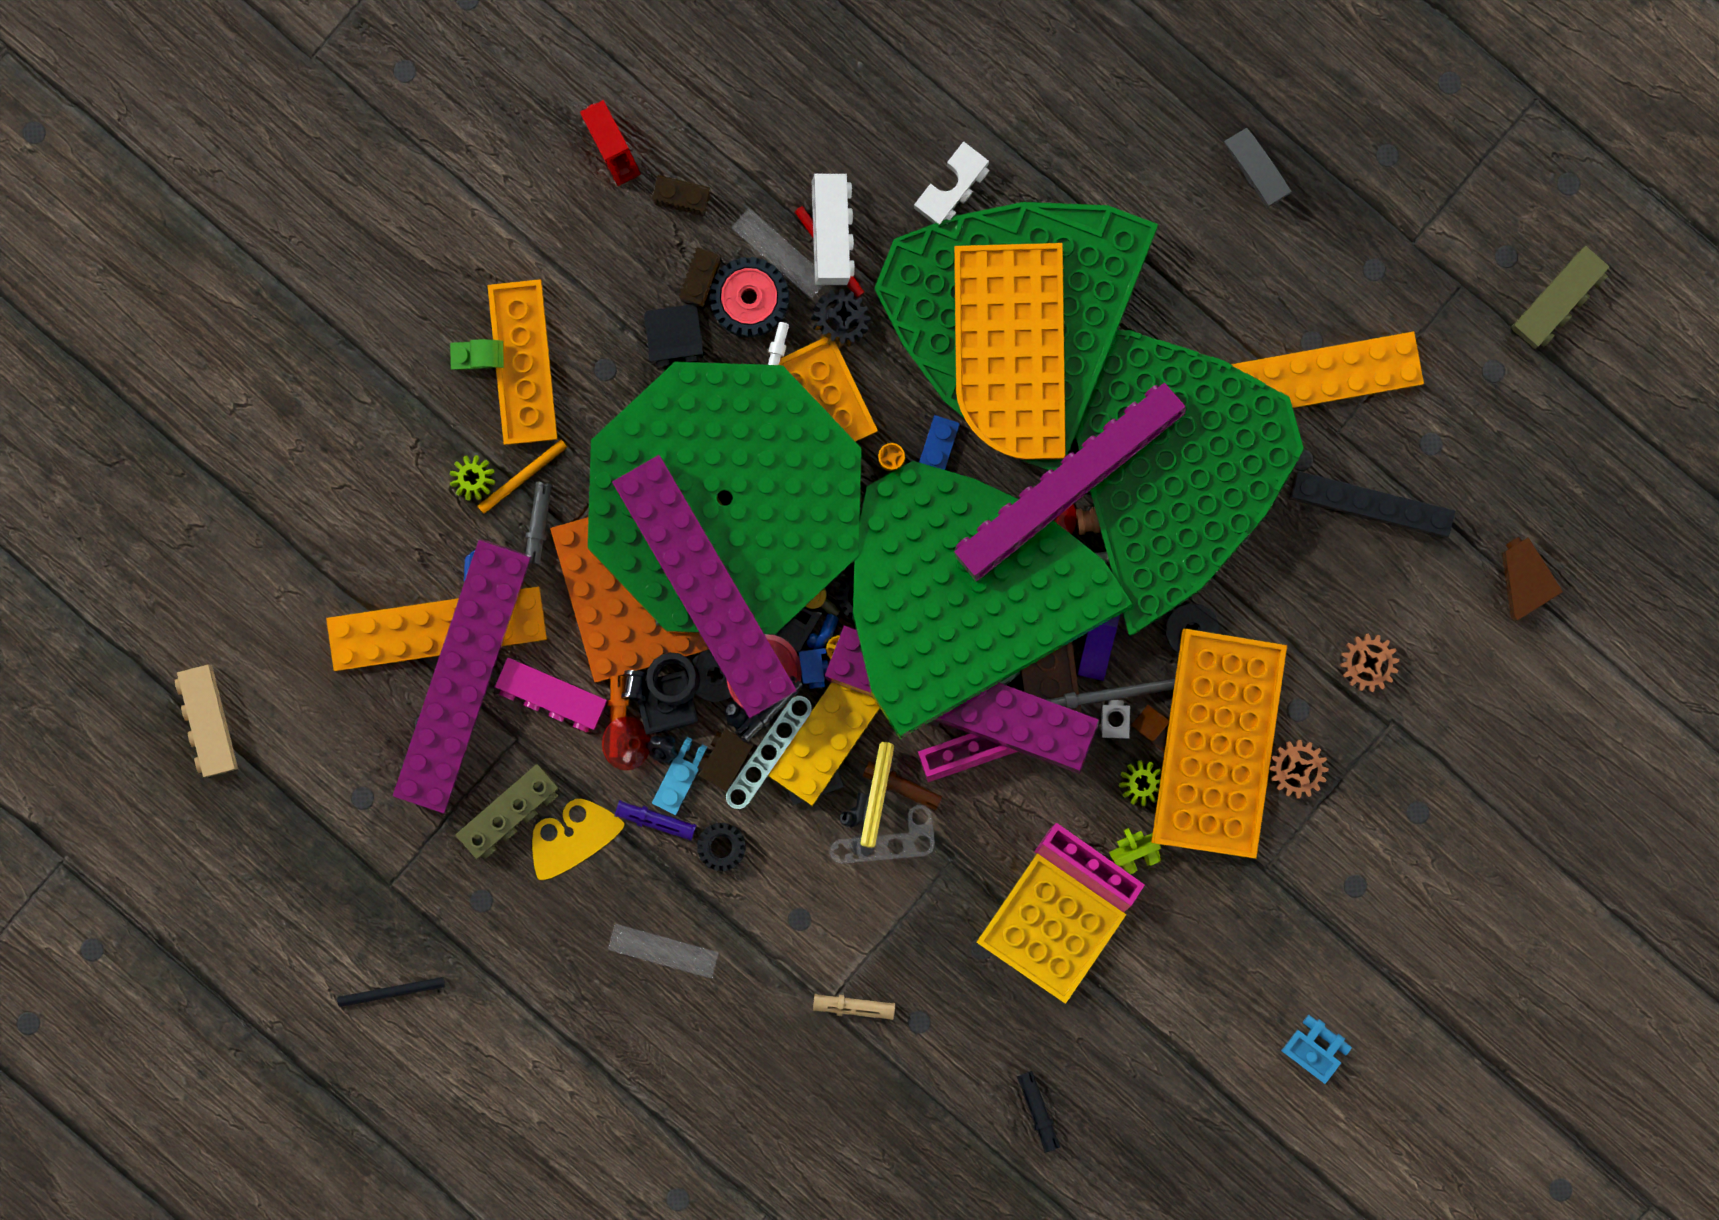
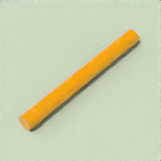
[477,439,568,514]

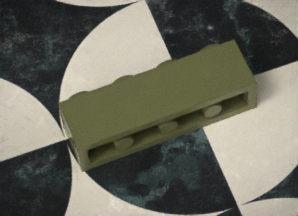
[1511,245,1609,349]

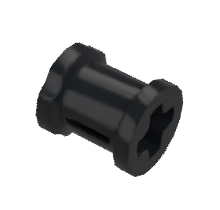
[621,670,647,702]

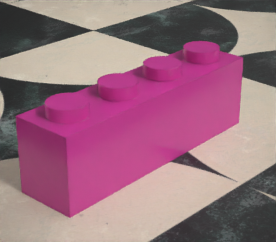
[495,658,608,733]
[918,734,1018,782]
[1034,823,1145,912]

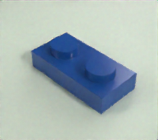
[919,415,960,470]

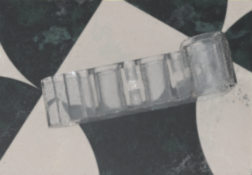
[830,805,935,864]

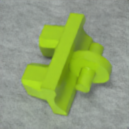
[1109,828,1161,875]

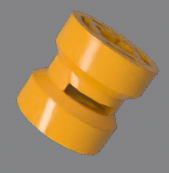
[878,443,905,472]

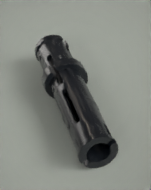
[735,676,803,743]
[1016,1070,1061,1153]

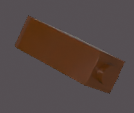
[1502,536,1563,621]

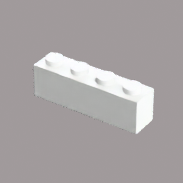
[812,174,854,285]

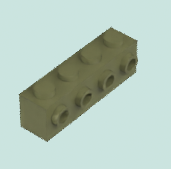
[455,764,560,859]

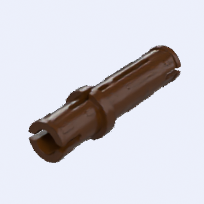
[862,761,942,811]

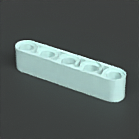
[726,696,812,809]

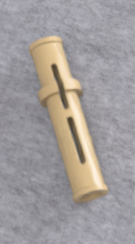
[813,994,895,1020]

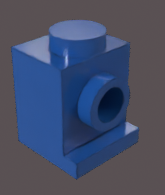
[799,648,828,689]

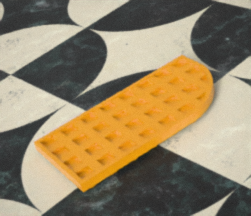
[954,243,1066,460]

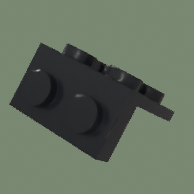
[644,304,704,368]

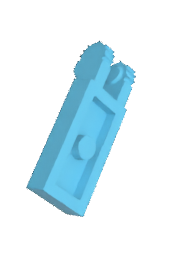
[652,737,707,815]

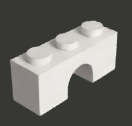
[914,141,990,225]

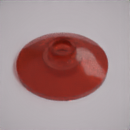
[602,717,650,770]

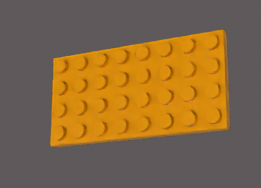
[1151,629,1287,858]

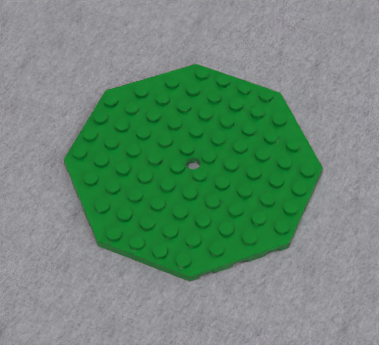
[588,362,861,635]

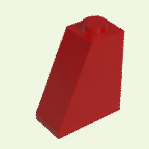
[580,100,641,187]

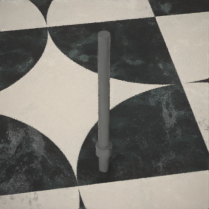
[1045,679,1175,709]

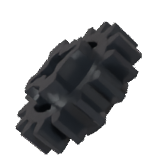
[811,289,870,348]

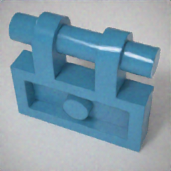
[1281,1015,1352,1084]

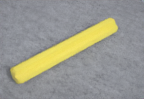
[860,742,894,848]

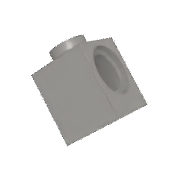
[1101,700,1130,739]

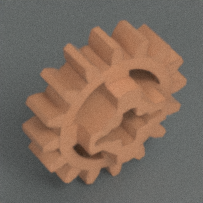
[1340,634,1399,692]
[1269,740,1329,798]

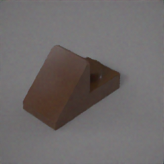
[1131,705,1169,753]

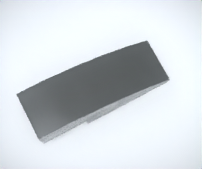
[1224,128,1292,208]

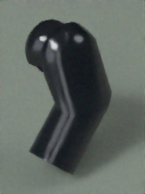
[840,793,870,828]

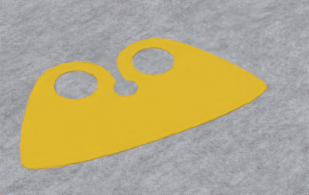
[532,799,625,880]

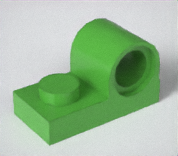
[450,339,504,370]

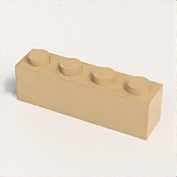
[175,664,238,777]

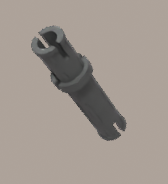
[525,482,553,565]

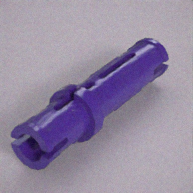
[614,800,696,841]

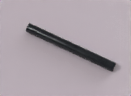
[337,977,445,1007]

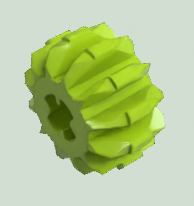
[450,455,495,501]
[1119,760,1162,806]

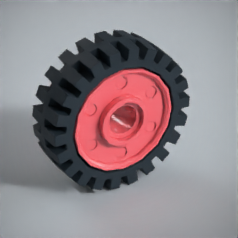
[710,257,789,338]

